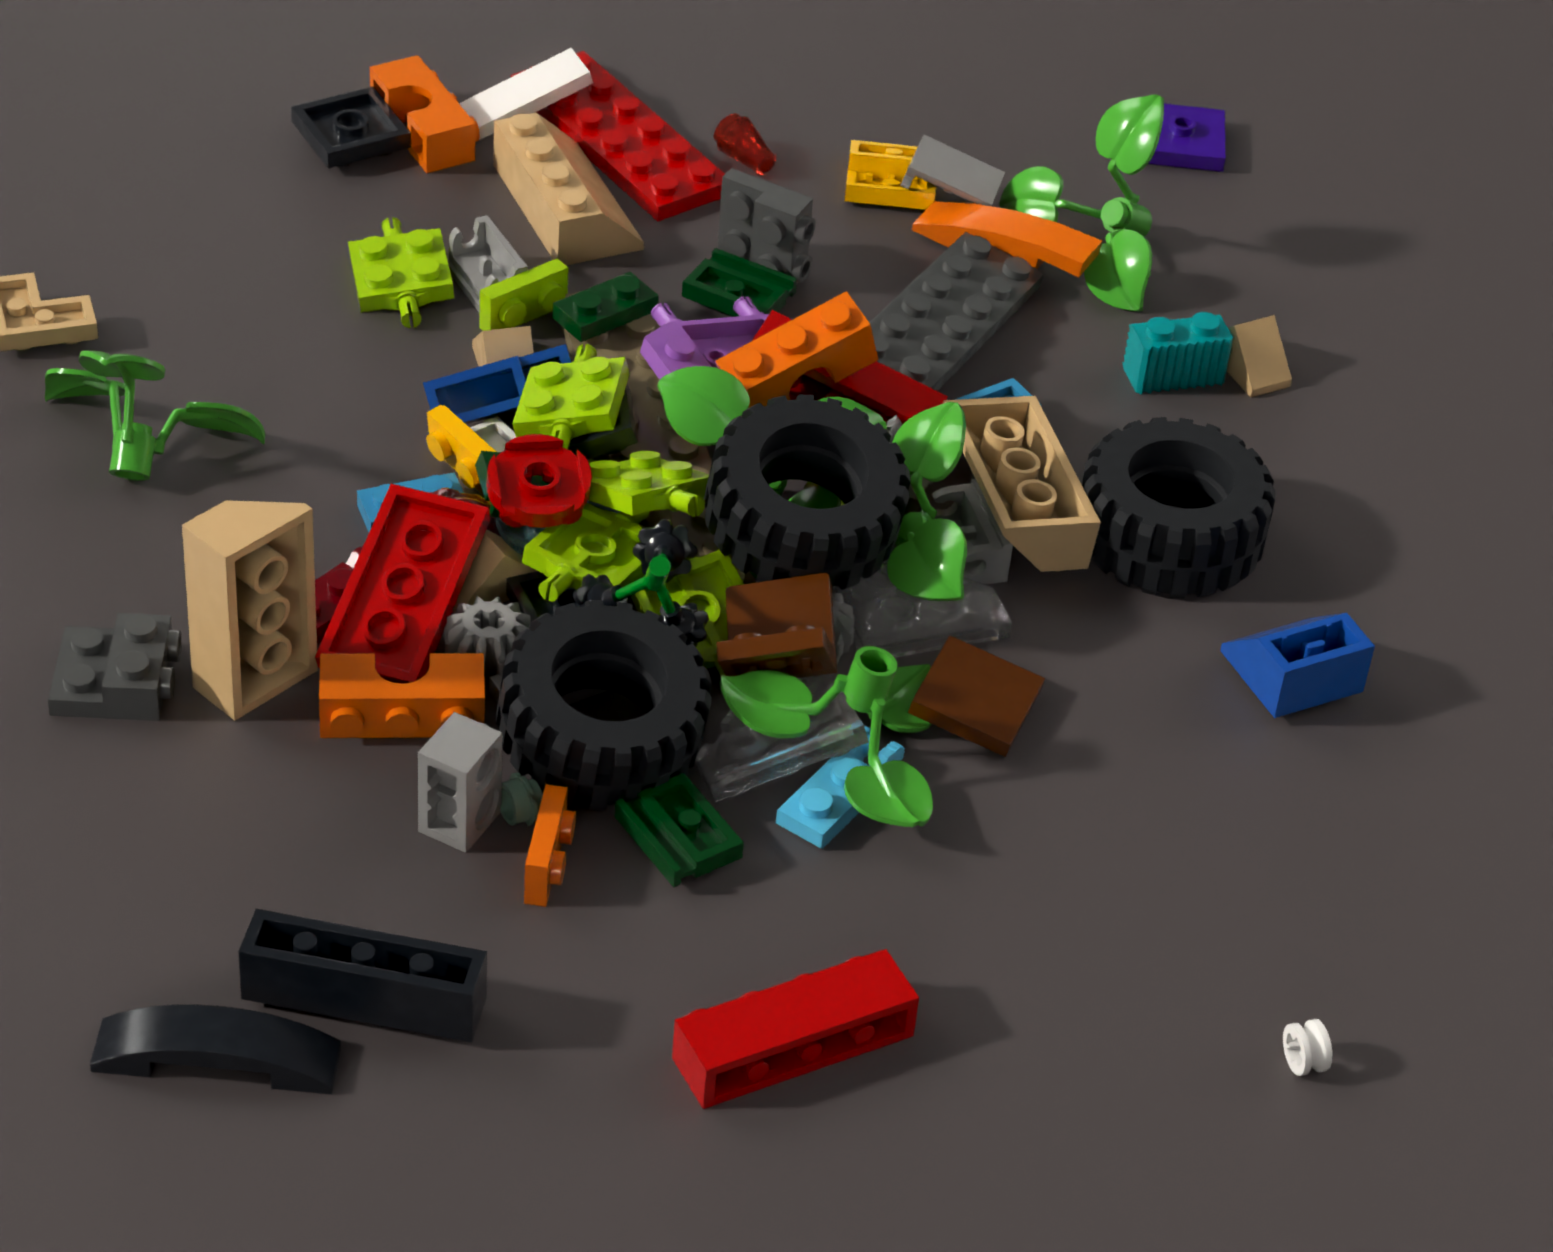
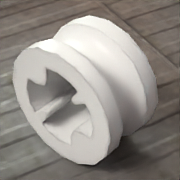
[1283,1019,1332,1076]

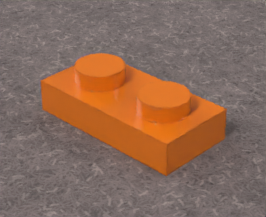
[524,784,576,907]

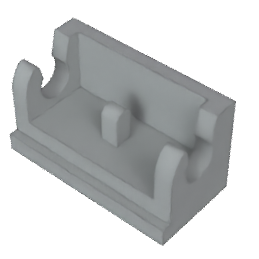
[900,135,1005,206]
[447,215,528,314]
[932,479,1013,588]

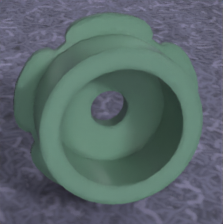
[500,772,543,826]

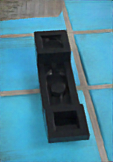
[90,1004,341,1095]

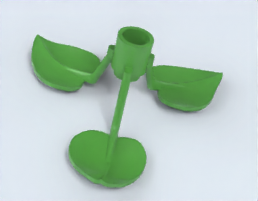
[999,94,1164,312]
[45,350,266,481]
[657,366,887,579]
[788,402,967,601]
[720,646,933,827]

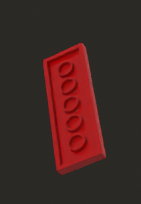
[511,51,725,222]

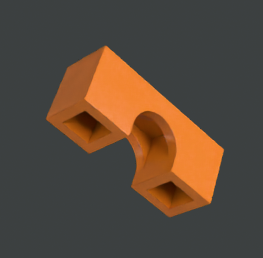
[370,55,480,173]
[715,291,879,417]
[319,653,485,738]

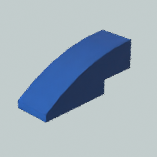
[423,344,571,424]

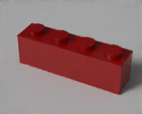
[752,310,948,424]
[672,949,919,1109]

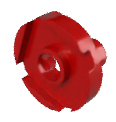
[486,434,592,528]

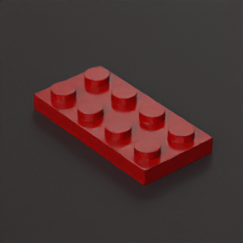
[315,484,491,683]

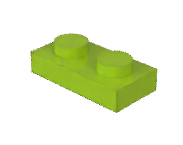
[479,258,568,331]

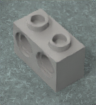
[418,712,503,853]

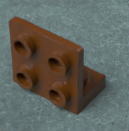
[717,573,837,678]

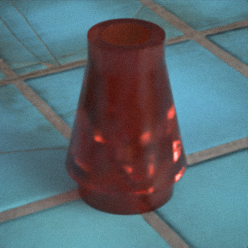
[713,113,777,176]

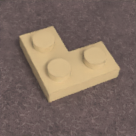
[0,272,98,351]

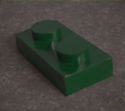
[553,271,659,342]

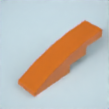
[912,201,1102,278]

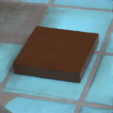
[908,635,1046,757]

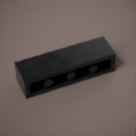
[238,909,487,1042]

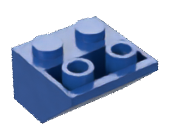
[1220,613,1375,718]

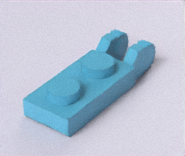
[776,726,905,849]

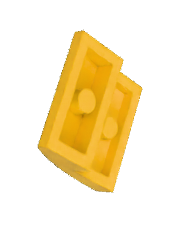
[844,140,936,210]

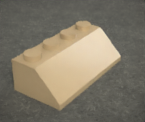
[493,113,644,265]
[942,396,1101,572]
[182,500,318,721]

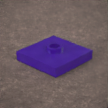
[1148,103,1226,172]

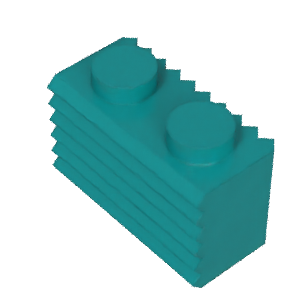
[1122,312,1233,395]

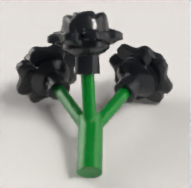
[573,519,709,647]

